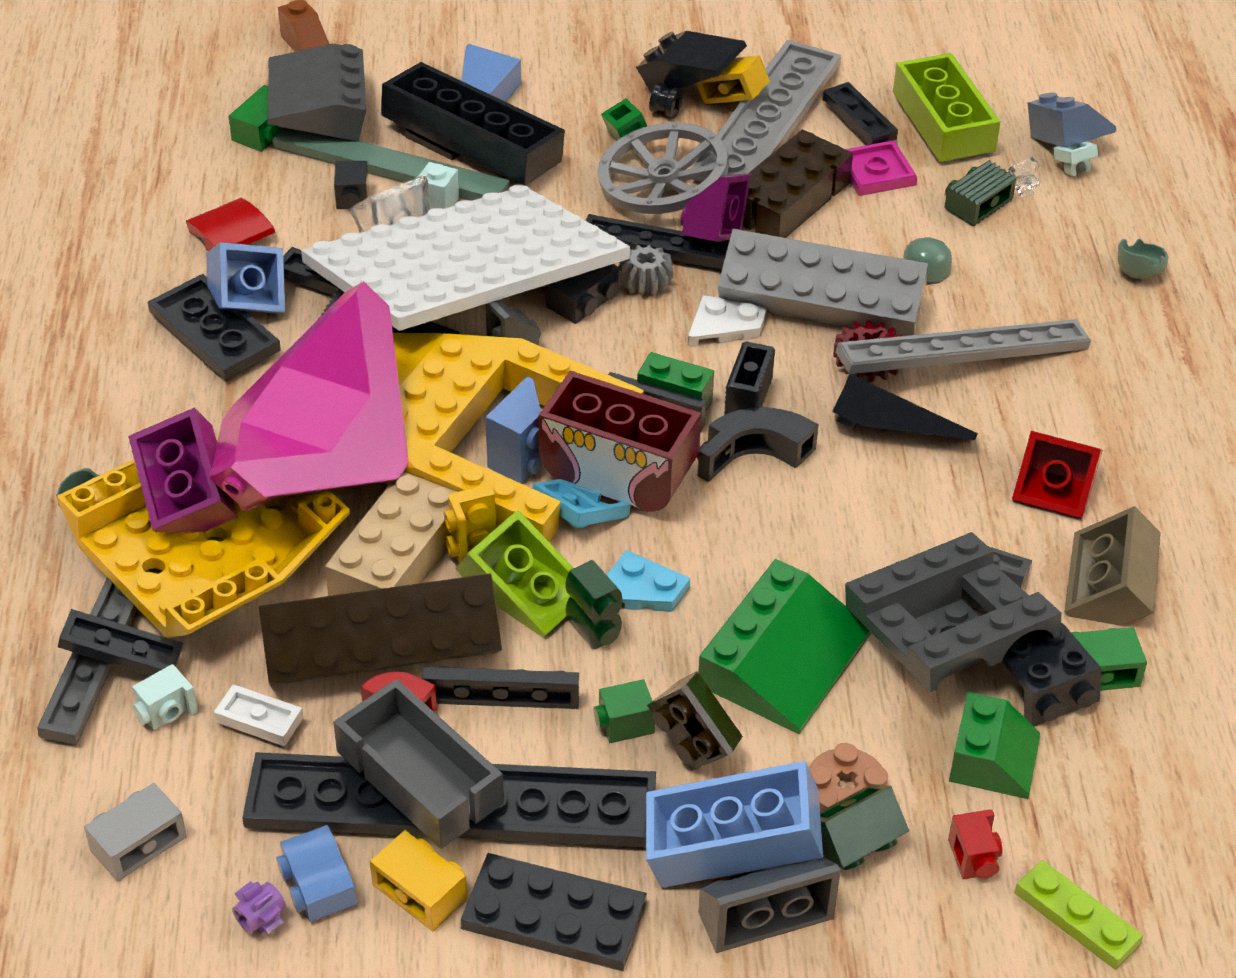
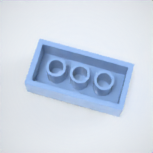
[646,761,823,888]

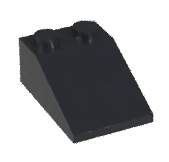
[636,31,747,93]

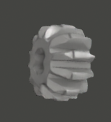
[618,244,674,297]

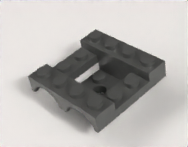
[845,532,1062,692]

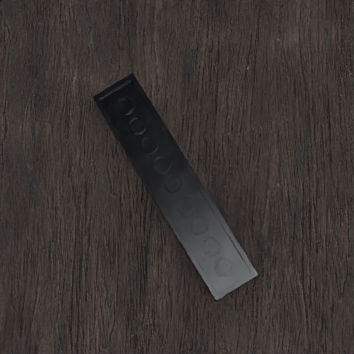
[242,752,656,847]

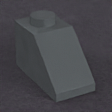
[486,300,541,345]

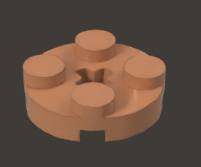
[809,743,888,811]

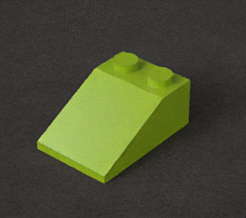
[456,510,574,638]

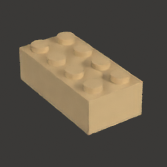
[325,471,457,596]

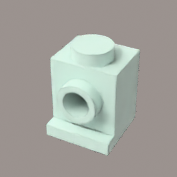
[132,664,198,730]

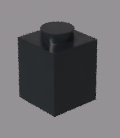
[334,161,369,209]

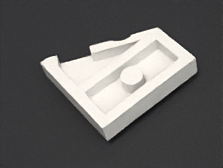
[688,295,767,347]

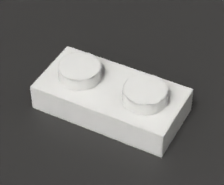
[214,684,304,746]

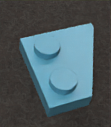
[532,479,631,528]

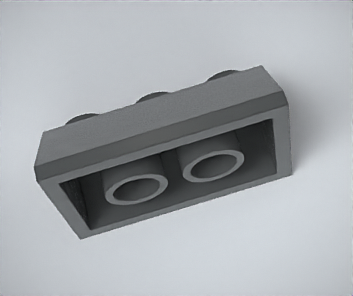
[698,858,841,953]

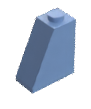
[461,44,521,102]

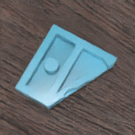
[607,550,690,612]

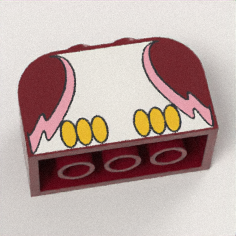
[539,370,701,512]

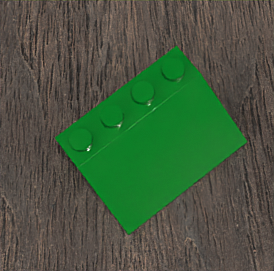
[698,559,871,734]

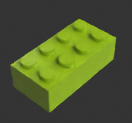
[893,53,1001,162]

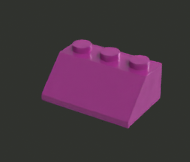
[128,407,238,532]

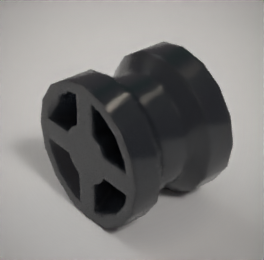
[649,83,683,118]

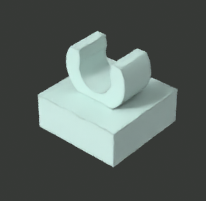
[1054,141,1098,176]

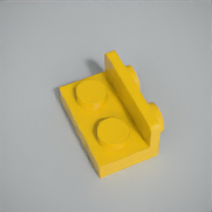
[444,484,496,564]

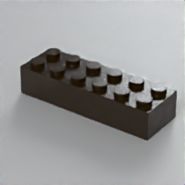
[258,573,502,686]

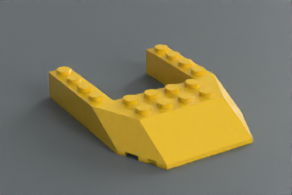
[383,333,644,542]

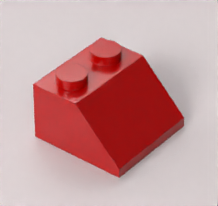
[1012,430,1103,518]

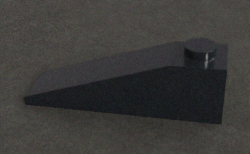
[832,374,978,440]

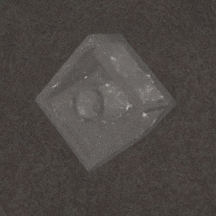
[350,175,430,233]

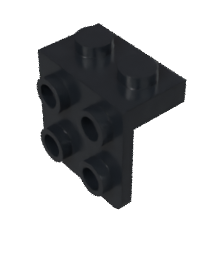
[1002,623,1102,726]

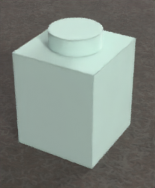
[416,162,459,212]

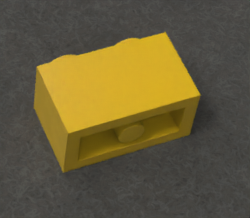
[696,55,770,104]
[370,830,467,932]

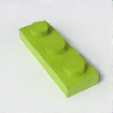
[1014,860,1144,970]

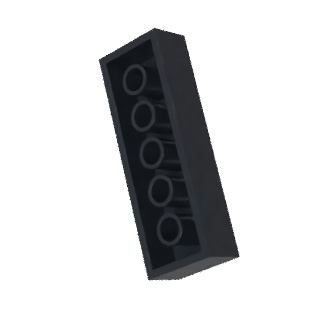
[381,62,565,185]

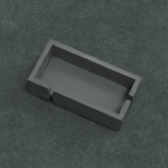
[333,679,504,849]

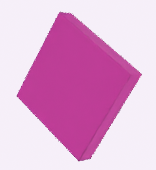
[846,140,917,196]

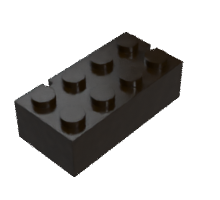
[743,129,853,238]

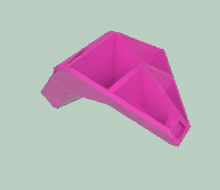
[209,281,408,511]

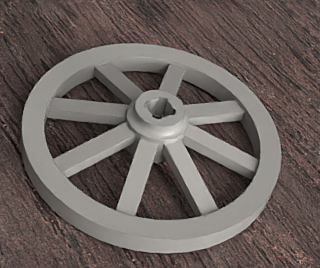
[598,123,729,214]

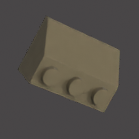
[1064,506,1161,626]

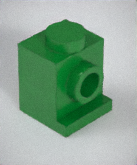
[601,98,647,140]

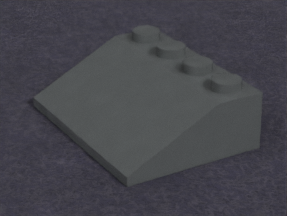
[267,43,366,142]

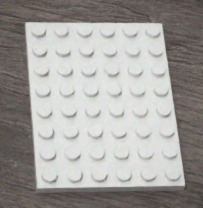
[301,185,630,331]

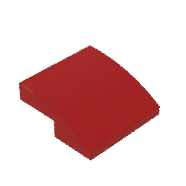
[186,198,276,251]

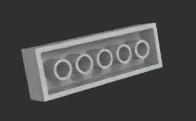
[718,229,928,336]

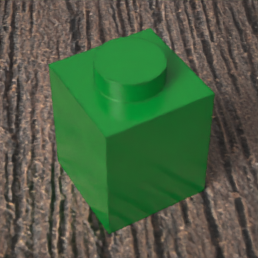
[593,679,655,743]

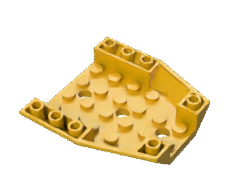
[57,437,350,638]

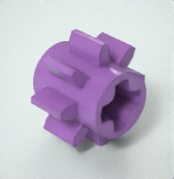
[232,881,286,934]

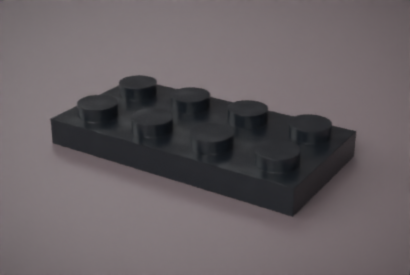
[147,274,281,380]
[460,853,647,971]

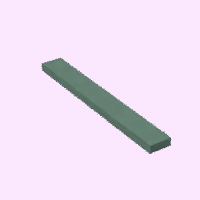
[273,127,510,201]

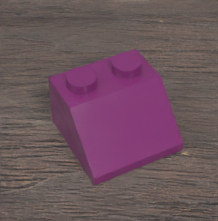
[680,173,751,242]

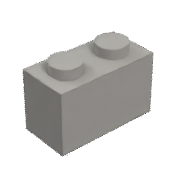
[84,783,187,882]

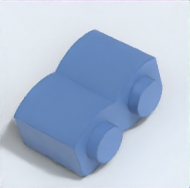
[276,825,358,922]

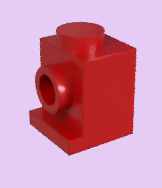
[948,809,1003,879]

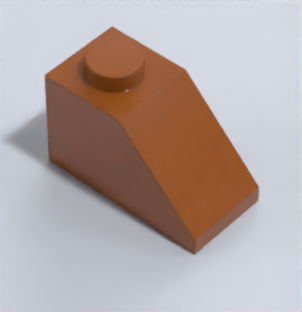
[278,0,329,52]

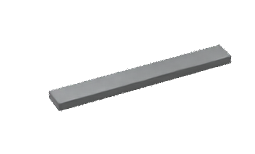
[836,319,1091,374]

